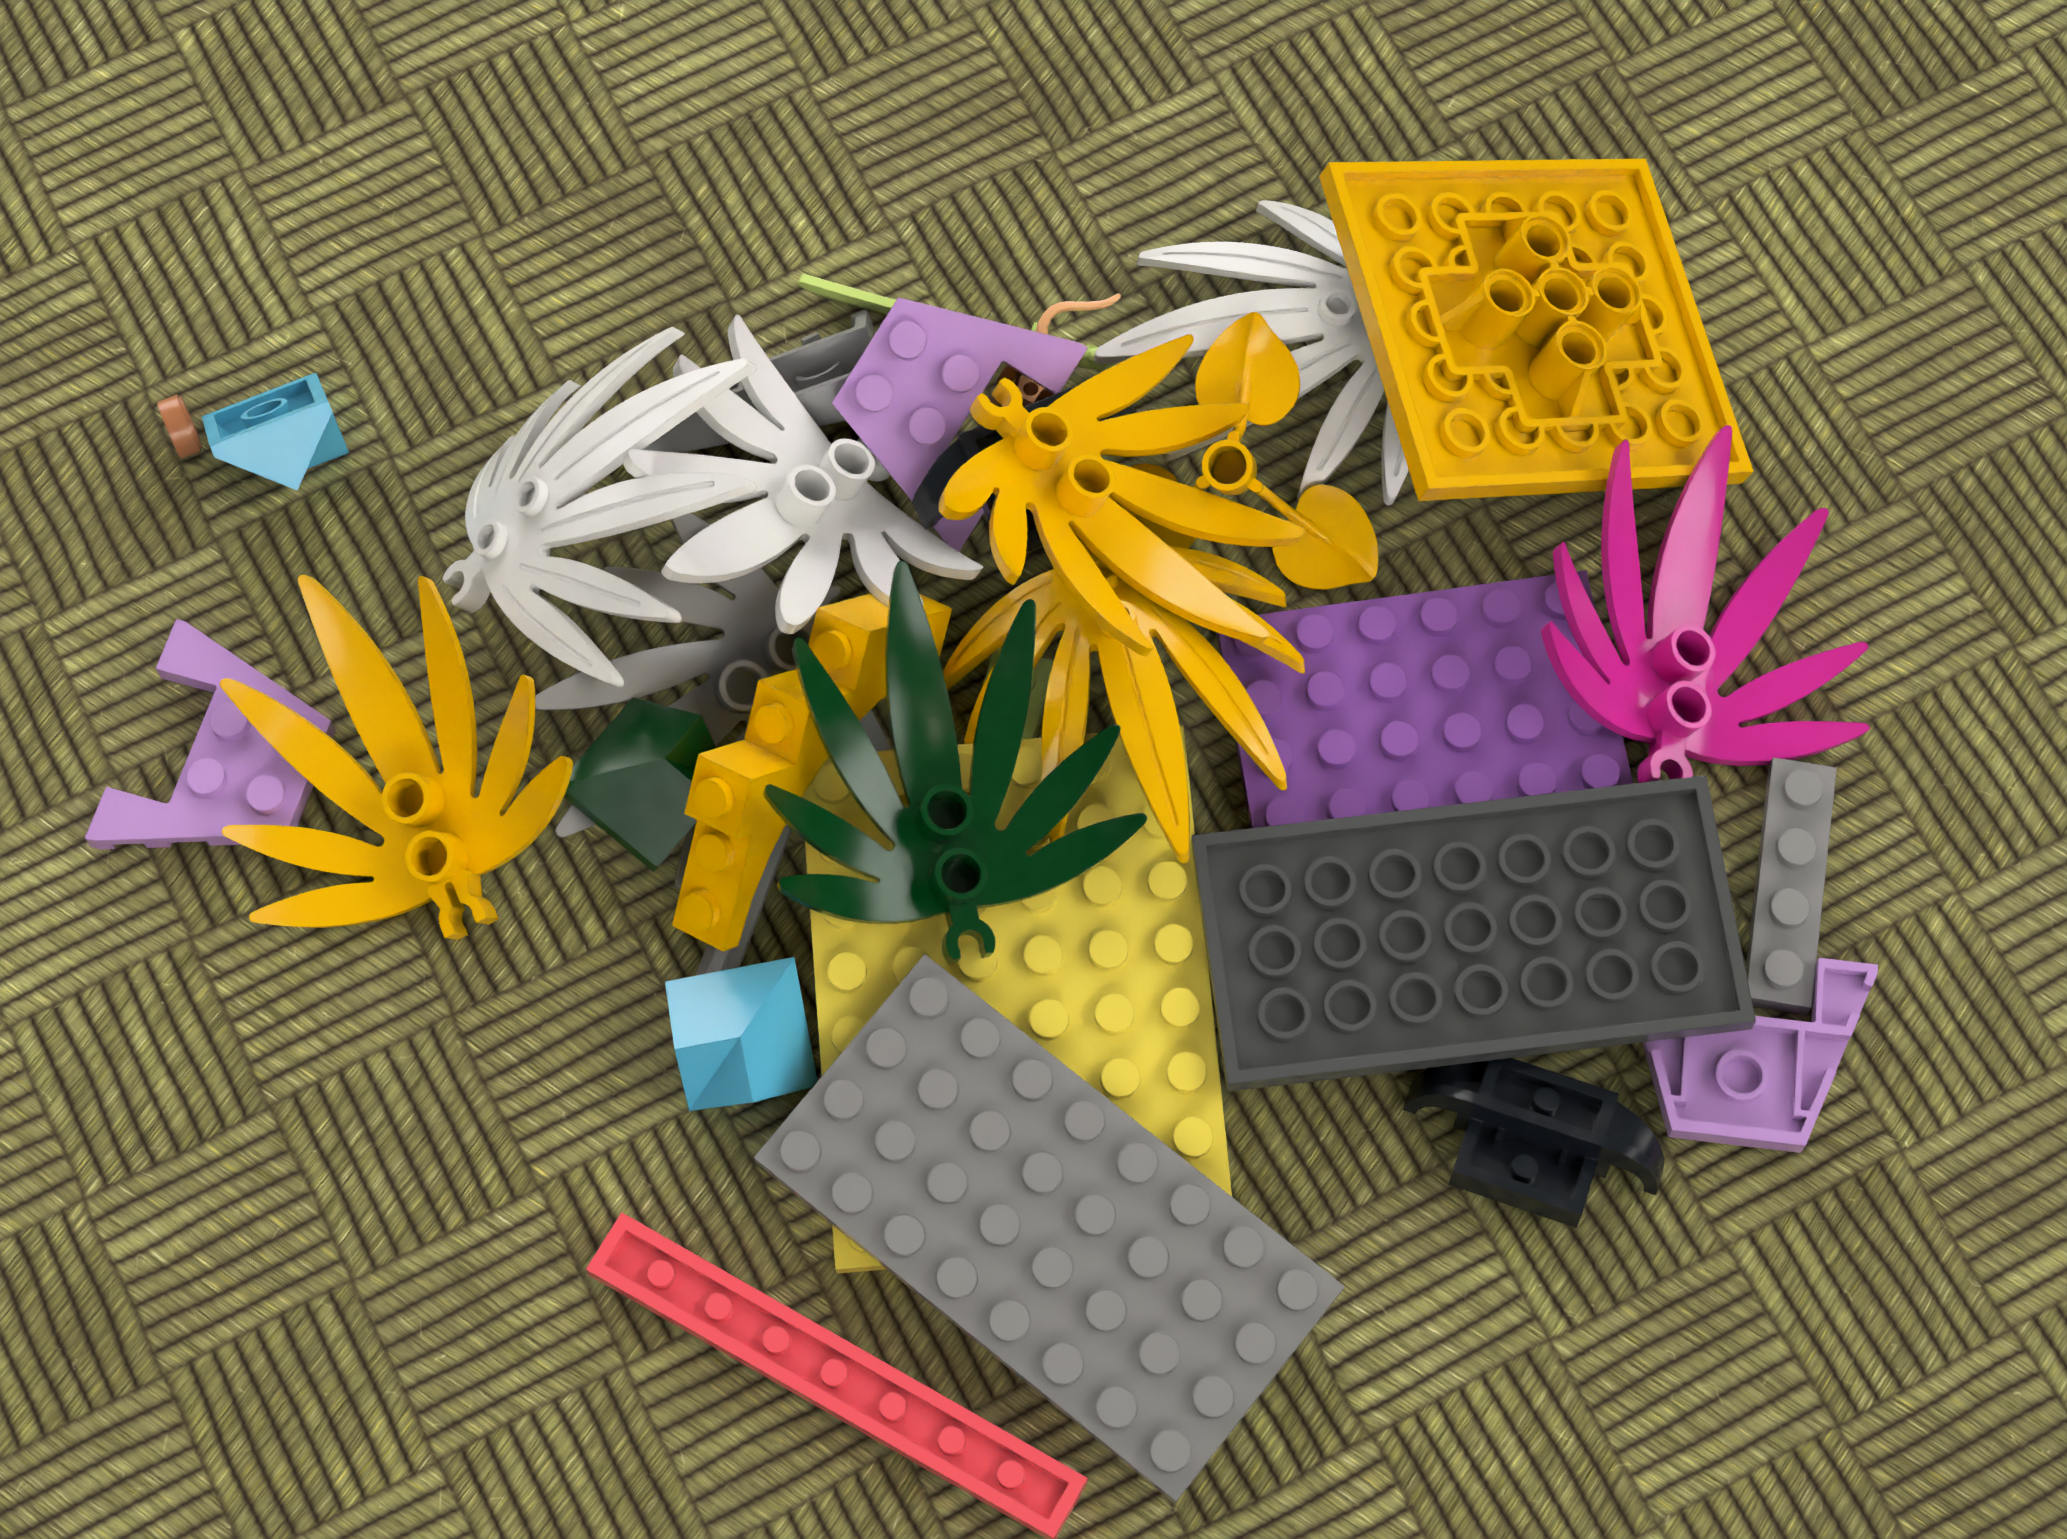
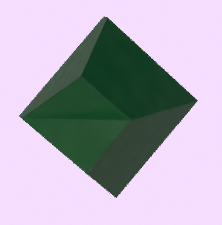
[564,698,716,872]

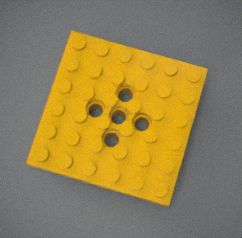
[1319,159,1754,501]

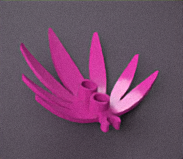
[1541,425,1870,783]

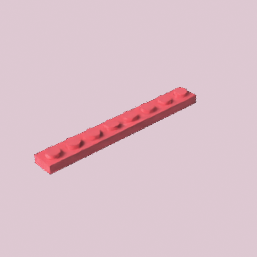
[586,1212,1088,1539]

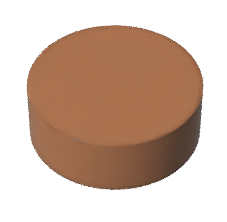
[157,394,203,459]

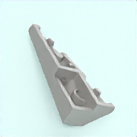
[643,309,875,453]

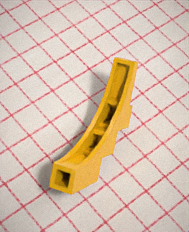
[672,593,952,952]

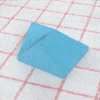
[201,373,349,490]
[665,957,818,1111]

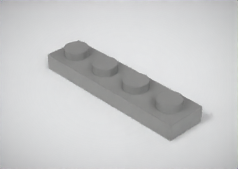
[1746,757,1837,1015]

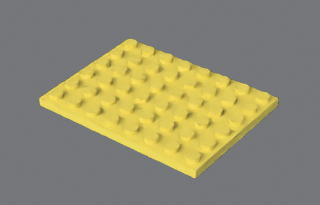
[802,726,1232,1274]

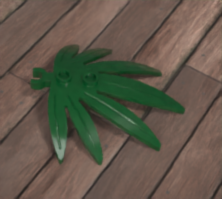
[763,561,1147,964]

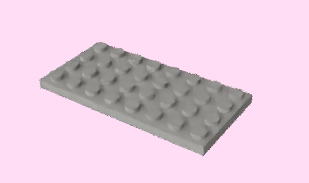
[754,954,1345,1503]

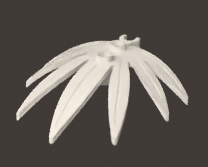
[1094,200,1409,506]
[623,314,983,634]
[443,327,757,687]

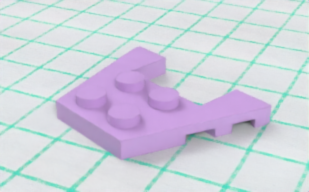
[832,297,1088,552]
[85,619,336,850]
[1642,958,1878,1153]

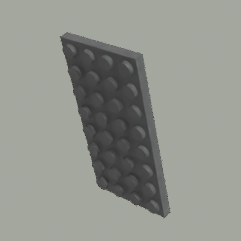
[1191,775,1756,1092]

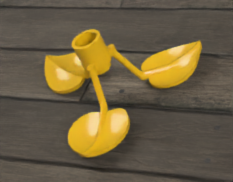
[1122,312,1379,590]

